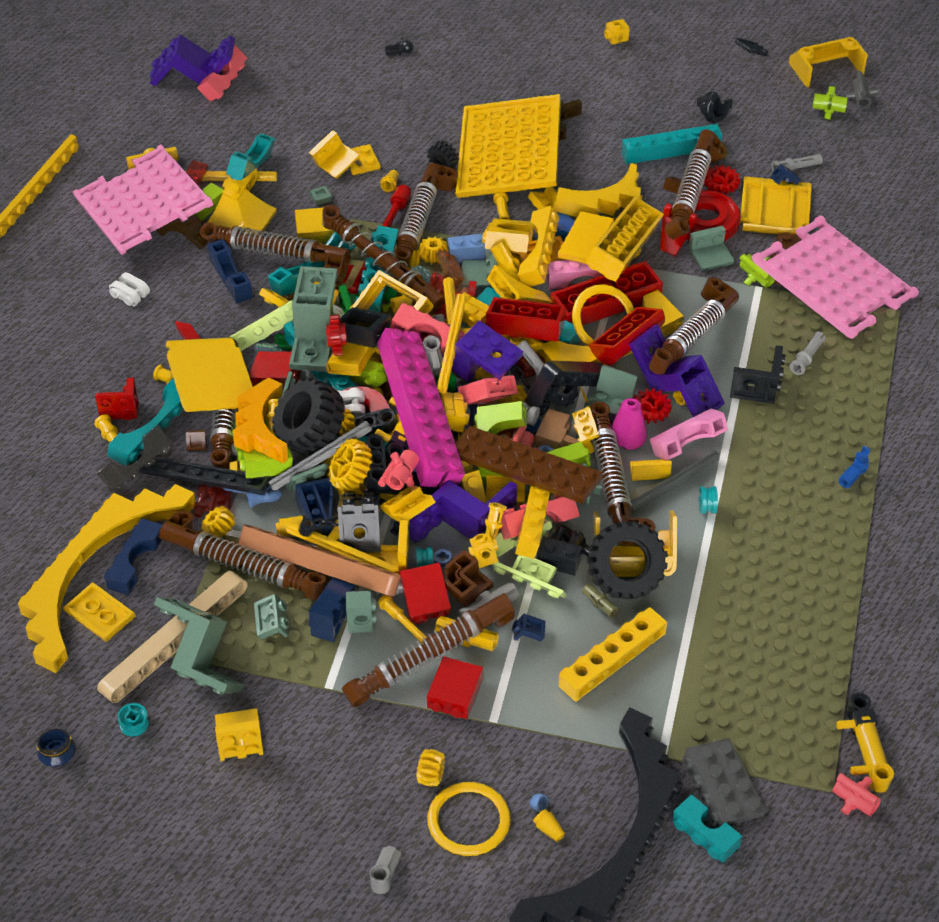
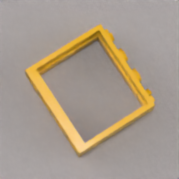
[350,270,434,359]

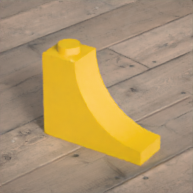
[486,265,552,304]

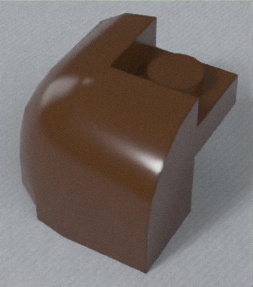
[443,550,494,607]

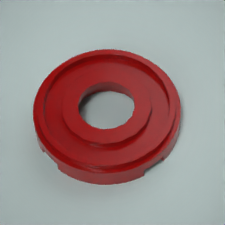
[677,190,741,241]

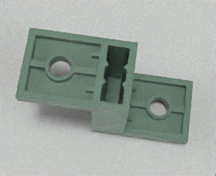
[289,266,338,372]
[154,597,244,695]

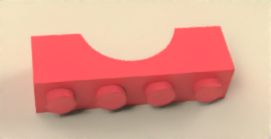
[197,44,247,101]
[391,303,465,361]
[500,494,580,540]

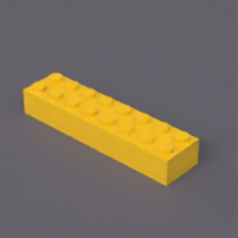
[585,196,664,282]

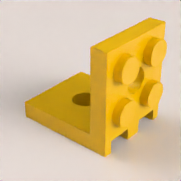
[364,520,409,574]
[215,708,264,761]

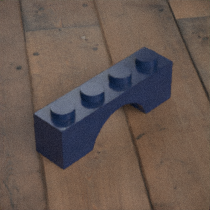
[207,239,253,303]
[104,518,162,595]

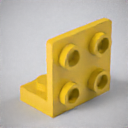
[309,131,360,179]

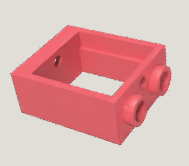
[458,375,518,405]

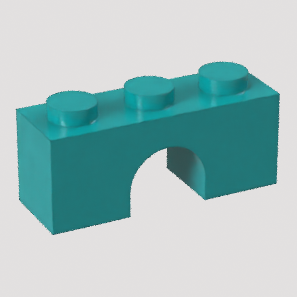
[672,795,742,863]

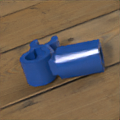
[839,446,870,488]

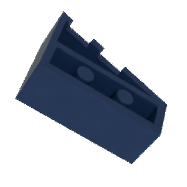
[295,478,333,544]
[308,577,357,642]

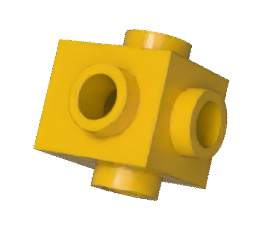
[604,19,630,45]
[468,533,499,569]

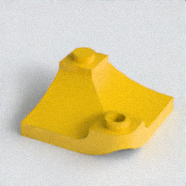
[208,180,276,236]

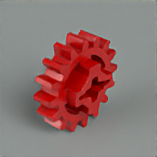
[704,165,740,195]
[326,314,347,356]
[633,388,672,424]

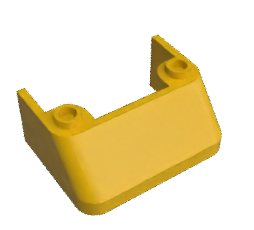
[789,37,868,88]
[593,510,677,577]

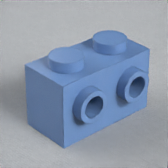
[448,234,485,265]

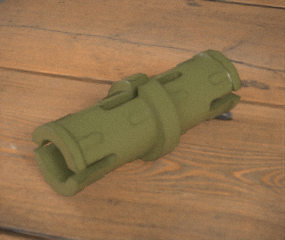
[582,584,619,618]

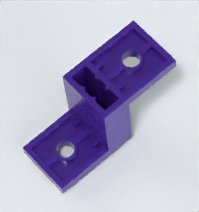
[150,34,235,86]
[428,320,524,383]
[629,325,725,417]
[409,480,517,543]

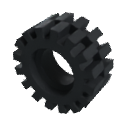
[427,140,459,168]

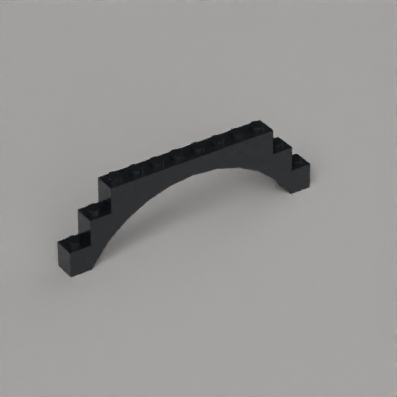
[510,707,683,922]

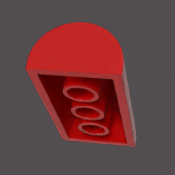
[589,307,665,365]

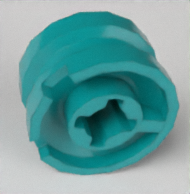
[699,486,718,514]
[416,546,433,567]
[117,703,149,737]

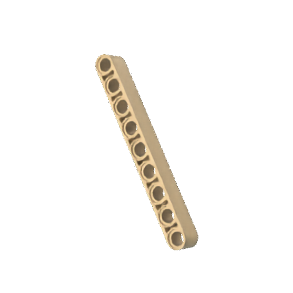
[97,571,247,703]

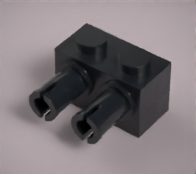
[537,525,584,576]

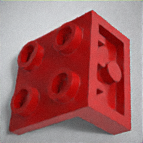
[95,378,139,420]

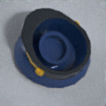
[36,728,75,767]

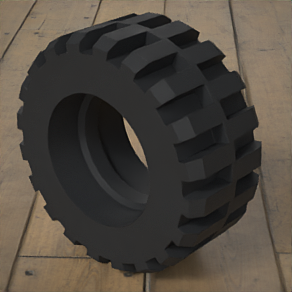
[272,378,345,455]
[587,521,668,599]

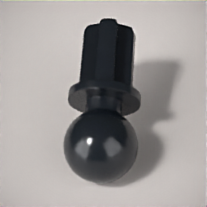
[385,41,413,55]

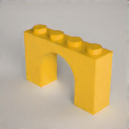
[482,218,534,253]

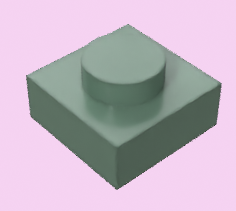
[310,186,332,206]

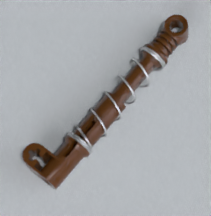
[322,205,445,316]

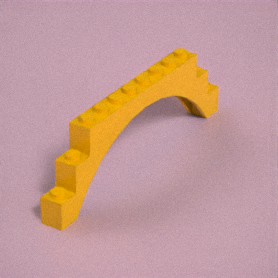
[18,484,196,673]

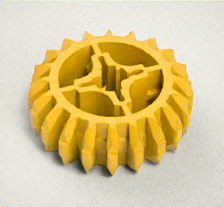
[328,438,372,492]

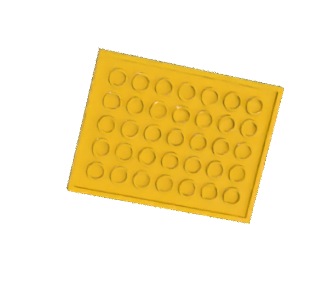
[456,94,561,198]

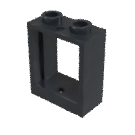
[340,307,391,348]

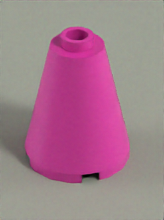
[611,398,647,450]

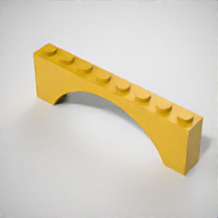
[539,289,684,365]

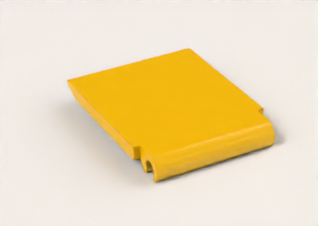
[740,176,811,235]
[166,337,252,412]

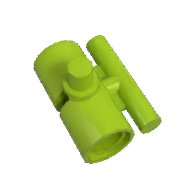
[812,86,847,120]
[739,254,775,288]

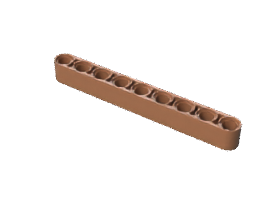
[238,524,401,596]

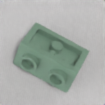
[254,594,290,640]

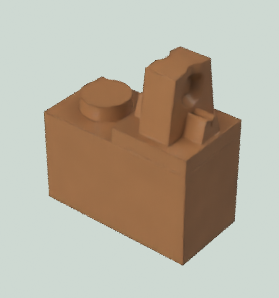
[535,409,579,450]

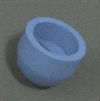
[529,794,549,812]

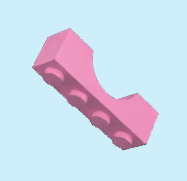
[546,260,603,290]
[650,409,728,461]

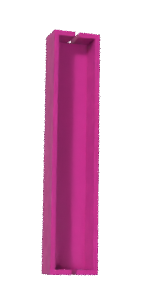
[377,328,465,487]

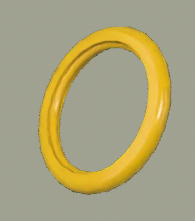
[572,285,634,346]
[427,782,511,856]

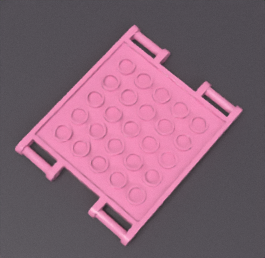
[72,145,214,255]
[752,216,919,339]

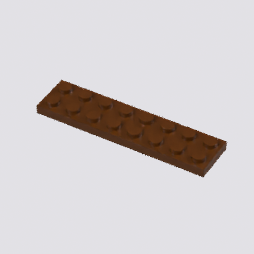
[455,426,603,504]

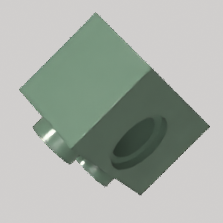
[346,591,377,633]

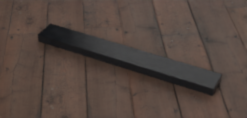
[126,454,271,495]

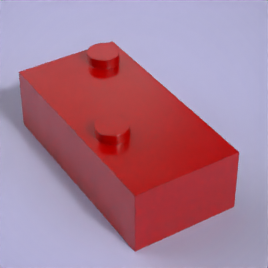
[486,297,566,342]

